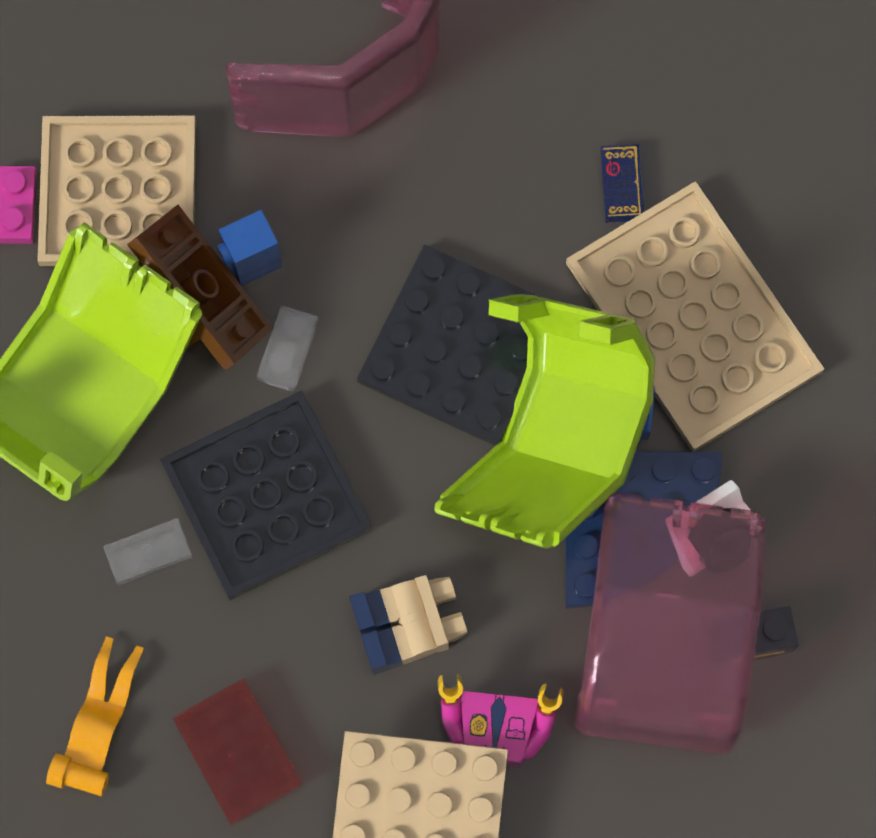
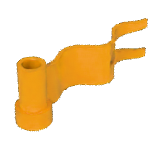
[46,636,144,797]

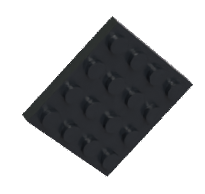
[357,244,539,446]
[160,390,372,600]

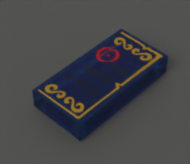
[600,144,644,223]

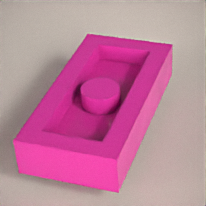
[0,166,37,244]

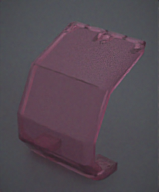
[225,0,440,138]
[575,492,766,754]

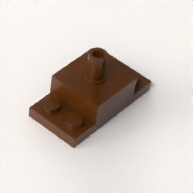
[127,204,273,370]

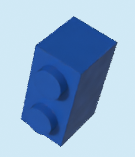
[216,210,282,286]

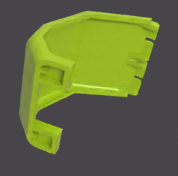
[0,222,202,501]
[435,294,655,548]

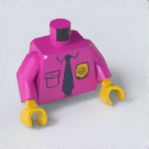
[438,674,564,767]

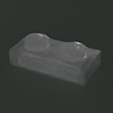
[256,305,318,392]
[103,518,192,586]

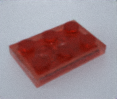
[173,678,303,826]

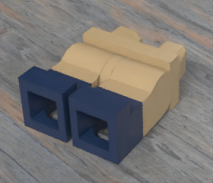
[349,575,468,675]

